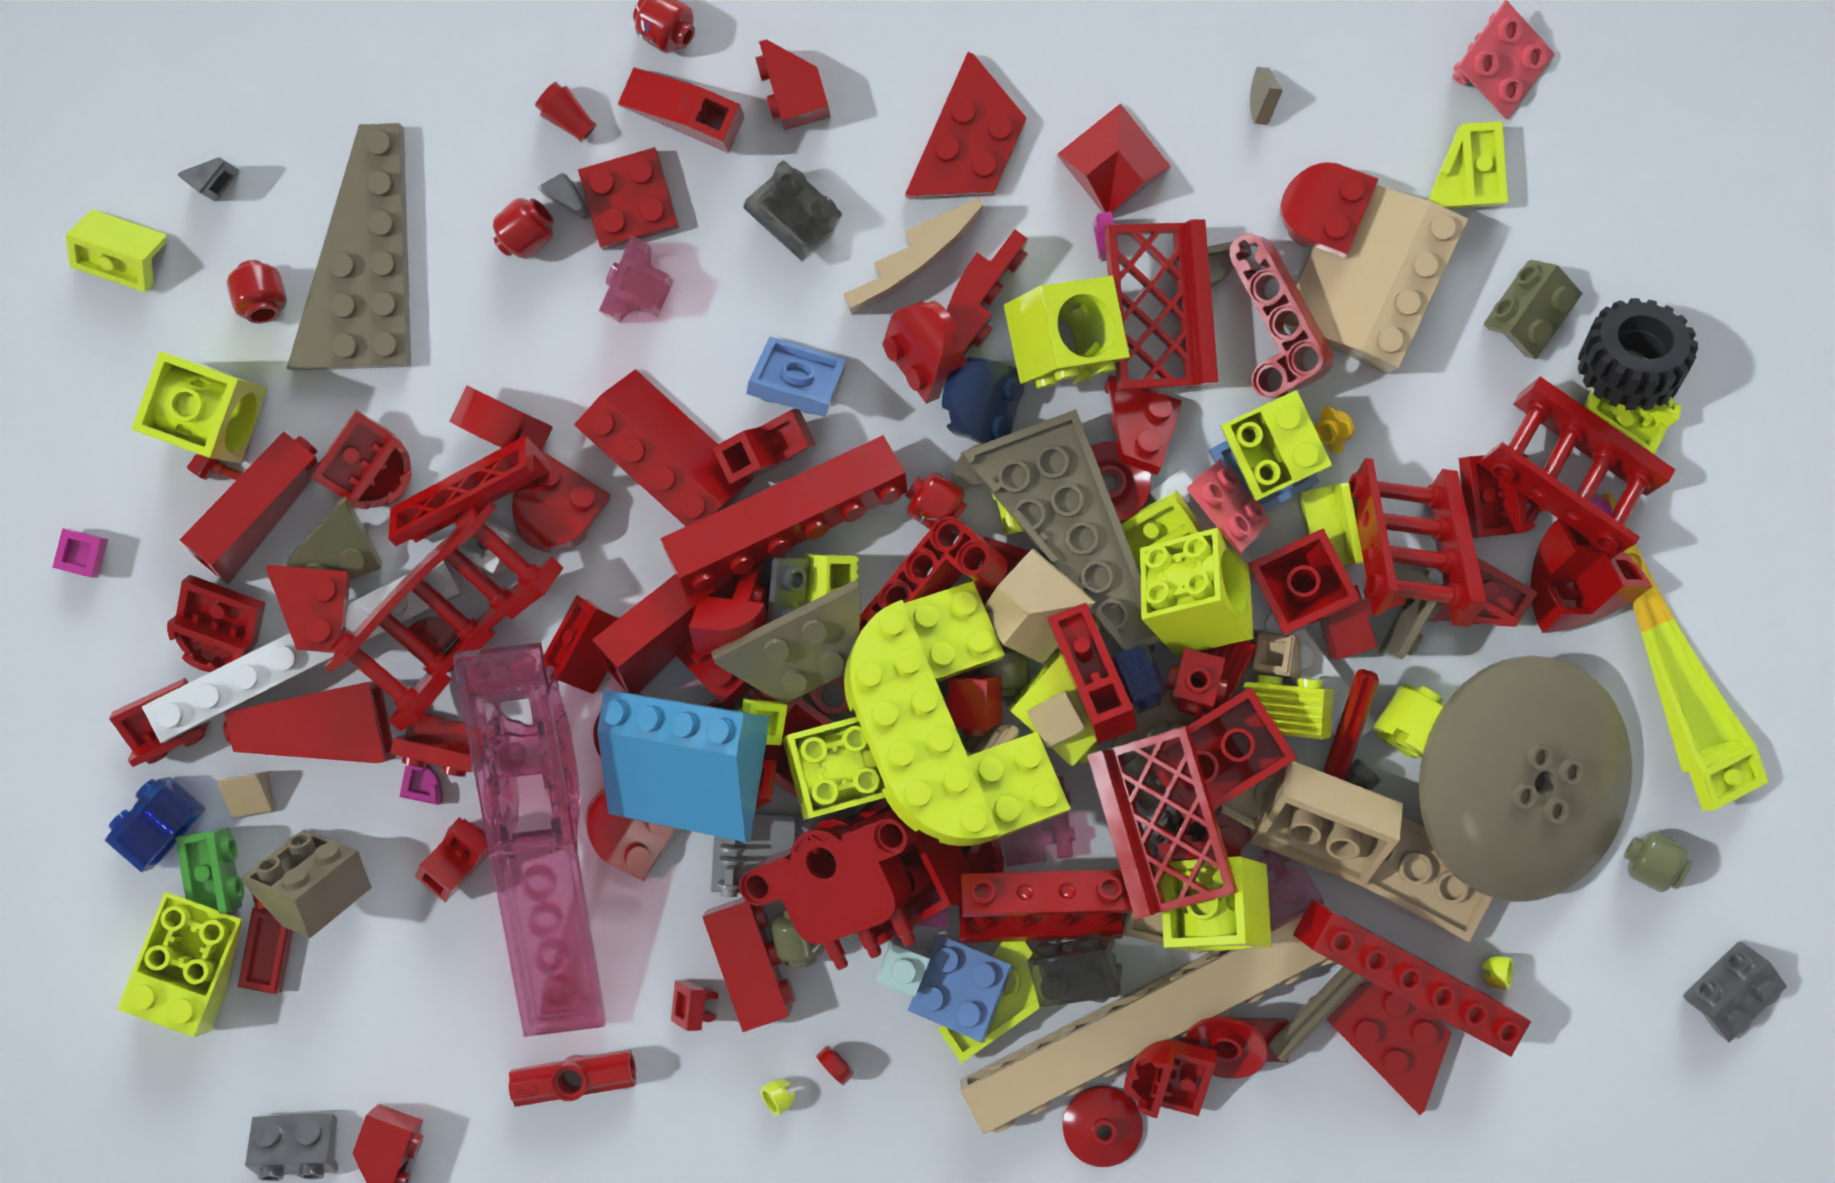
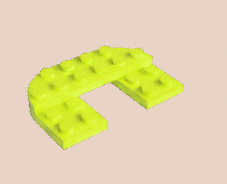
[844,581,1071,846]

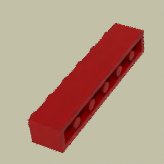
[660,435,907,596]

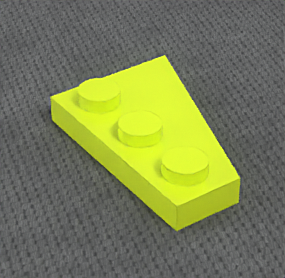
[938,941,1061,1063]

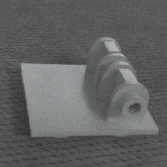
[711,813,796,897]

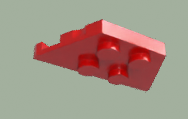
[905,52,1027,199]
[1308,981,1452,1115]

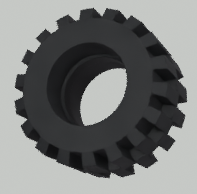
[1578,298,1698,411]

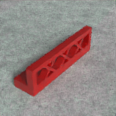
[388,435,550,547]

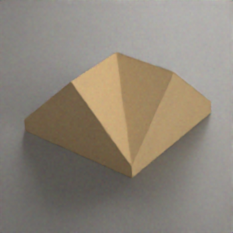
[984,549,1096,664]

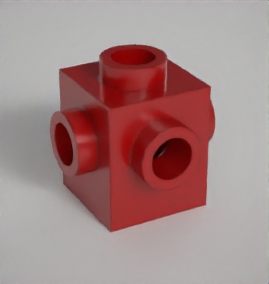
[1165,648,1228,716]

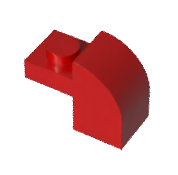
[449,385,553,451]
[712,409,816,484]
[689,569,767,655]
[1321,585,1407,660]
[415,817,495,903]

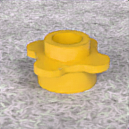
[1314,406,1354,454]

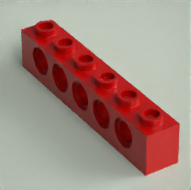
[1293,899,1531,1057]

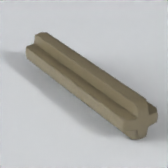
[1268,967,1365,1061]

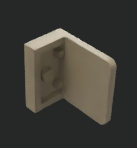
[1378,563,1443,660]

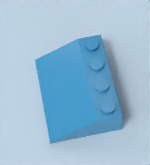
[597,690,770,842]

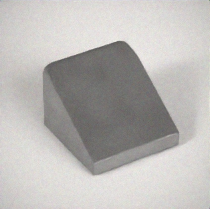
[177,157,239,201]
[538,173,590,219]

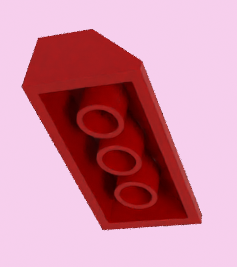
[574,369,755,527]

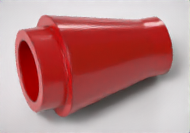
[535,82,597,142]

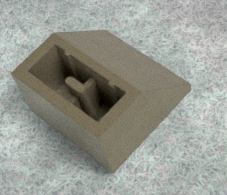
[241,830,372,938]

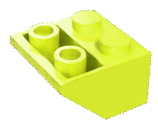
[1220,390,1332,501]

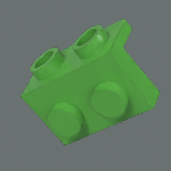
[175,827,244,914]

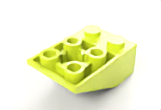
[117,892,243,1037]

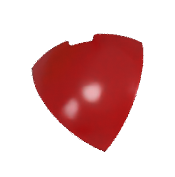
[1531,519,1653,633]

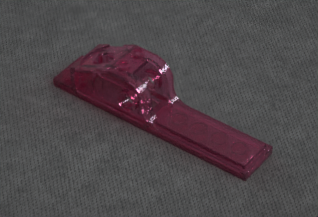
[453,642,606,1037]

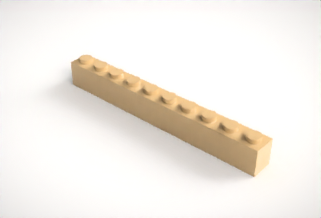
[960,897,1334,1135]

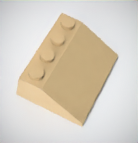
[1284,185,1469,374]

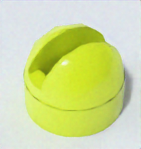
[1482,956,1513,990]
[760,1079,795,1116]

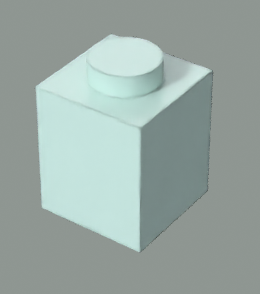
[877,937,930,997]

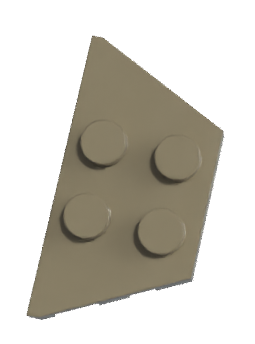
[711,580,861,704]

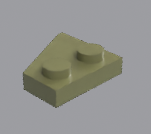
[287,497,382,580]

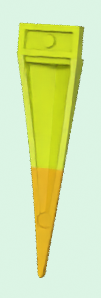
[1601,492,1769,811]

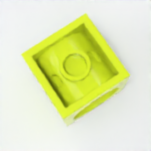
[1004,276,1130,389]
[131,351,268,464]
[1140,528,1254,657]
[1007,649,1099,767]
[782,716,885,820]
[1161,856,1272,952]

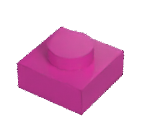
[52,528,108,578]

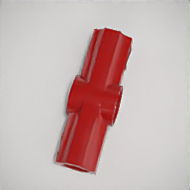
[508,1049,637,1107]

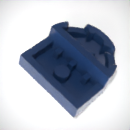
[942,357,1024,444]

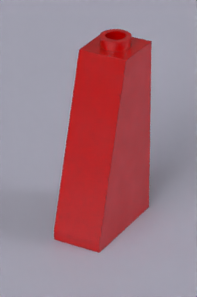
[180,431,318,585]
[592,574,737,693]
[223,681,397,763]

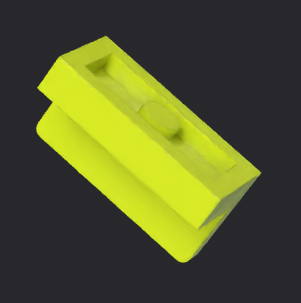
[65,210,167,293]
[1298,482,1364,566]

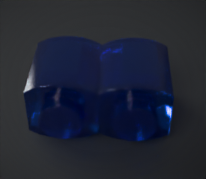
[1111,643,1167,714]
[104,777,206,872]

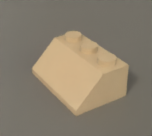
[1250,761,1403,887]

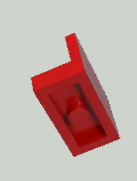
[539,595,619,694]

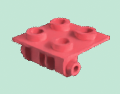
[1452,0,1555,119]
[1186,459,1271,554]

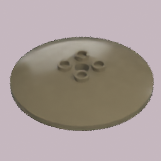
[1419,656,1632,902]

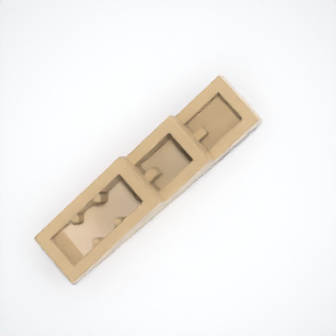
[843,198,983,315]

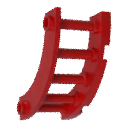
[325,501,564,731]

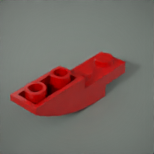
[946,229,1028,379]

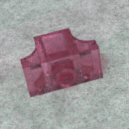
[599,236,674,323]

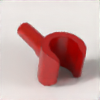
[187,454,243,480]

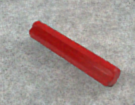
[1324,669,1379,781]

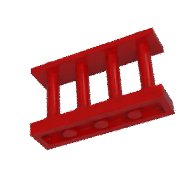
[1479,376,1676,557]
[1348,458,1487,627]
[958,869,1132,943]

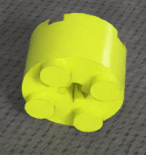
[1372,683,1443,759]

